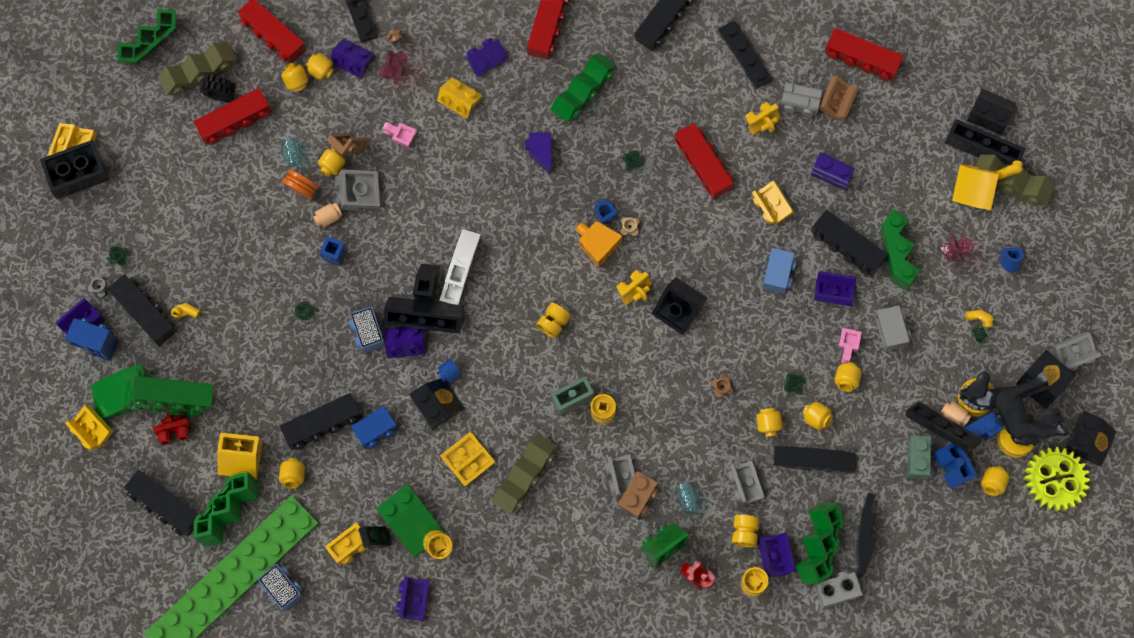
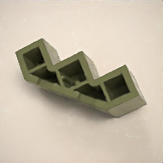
[157,42,237,96]
[975,154,1055,206]
[491,434,557,515]

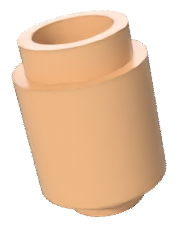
[313,203,342,228]
[941,401,971,428]

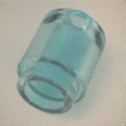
[281,138,303,167]
[675,482,700,513]

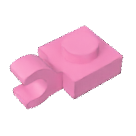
[382,122,417,148]
[838,328,862,363]

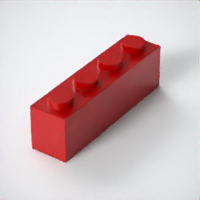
[237,0,307,64]
[527,0,569,60]
[825,28,903,82]
[193,88,272,146]
[674,123,734,200]

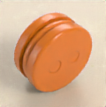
[282,169,319,200]

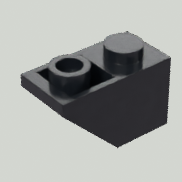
[413,264,440,302]

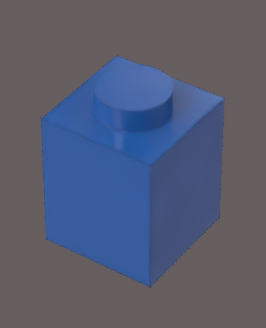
[319,236,347,267]

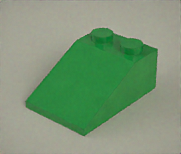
[90,364,148,420]
[376,484,445,558]
[641,523,688,568]

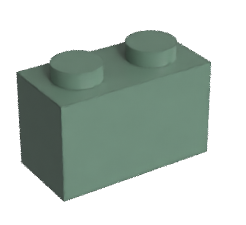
[551,376,594,416]
[907,435,931,480]

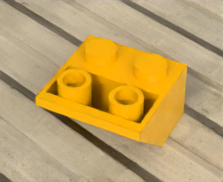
[217,433,263,480]

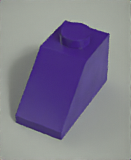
[525,132,552,174]

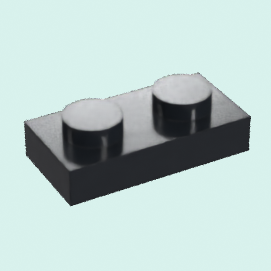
[358,526,392,548]

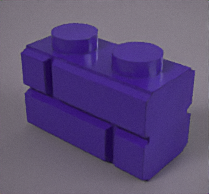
[811,152,855,190]

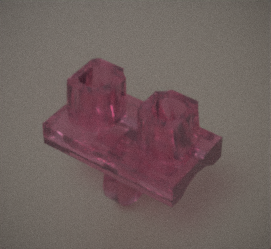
[379,50,408,84]
[941,235,974,262]

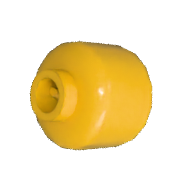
[306,53,334,80]
[281,63,308,92]
[318,149,346,177]
[835,362,862,392]
[803,401,833,430]
[756,408,783,437]
[279,458,305,489]
[981,466,1010,496]

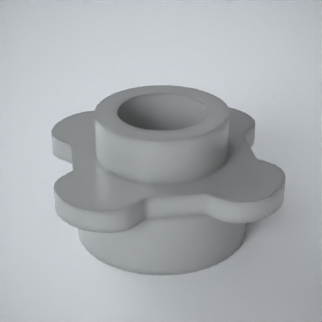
[88,276,111,297]

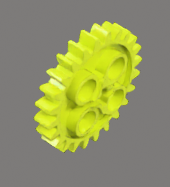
[1024,447,1090,512]

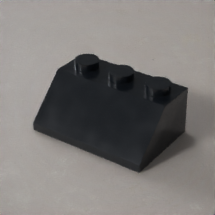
[40,140,110,199]

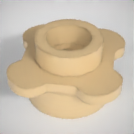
[620,217,640,236]

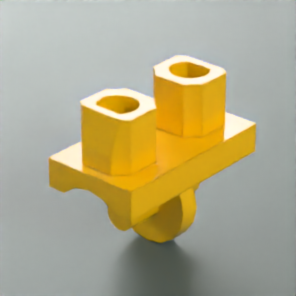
[745,102,781,135]
[616,270,653,306]

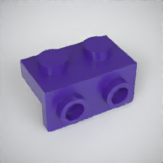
[331,38,375,78]
[464,38,509,77]
[814,271,856,306]
[56,298,105,335]
[384,327,425,359]
[758,532,796,578]
[396,576,430,622]

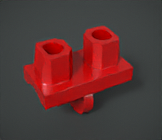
[152,412,192,445]
[680,561,715,591]

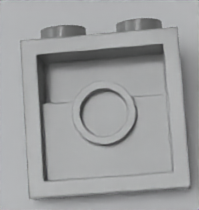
[335,169,380,211]

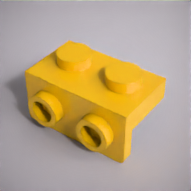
[437,77,482,119]
[752,181,795,225]
[65,405,114,450]
[325,522,368,566]

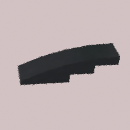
[774,446,855,473]
[856,492,877,578]

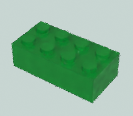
[124,376,213,417]

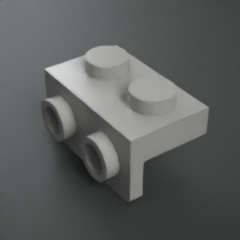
[1052,332,1101,371]
[604,454,635,499]
[727,461,765,506]

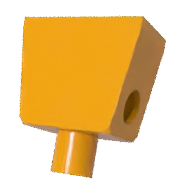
[575,221,622,268]

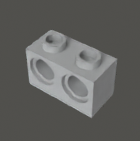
[815,571,862,609]

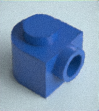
[594,198,617,223]
[999,248,1024,272]
[437,359,462,385]

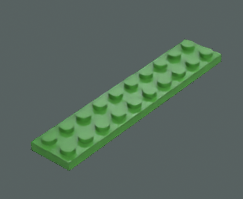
[143,495,319,638]

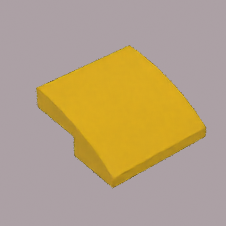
[48,123,98,156]
[952,164,999,210]
[439,431,495,486]

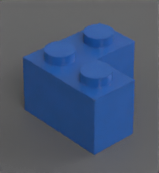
[65,318,119,361]

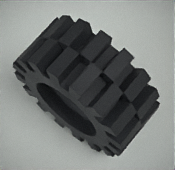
[200,74,236,103]

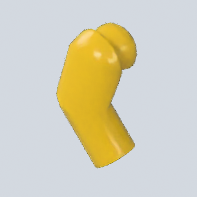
[996,160,1023,180]
[171,303,201,319]
[965,310,994,328]

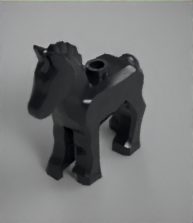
[957,370,1069,446]

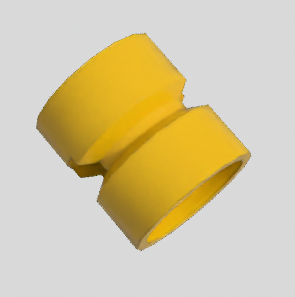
[536,302,571,339]
[591,394,616,425]
[731,515,760,548]
[423,530,453,559]
[741,567,769,597]

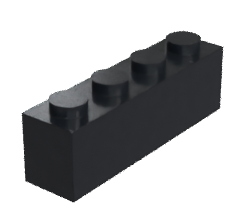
[635,0,694,51]
[945,119,1026,165]
[811,209,888,276]
[107,274,176,347]
[384,296,464,334]
[280,393,362,450]
[124,469,199,537]

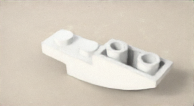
[439,229,481,305]

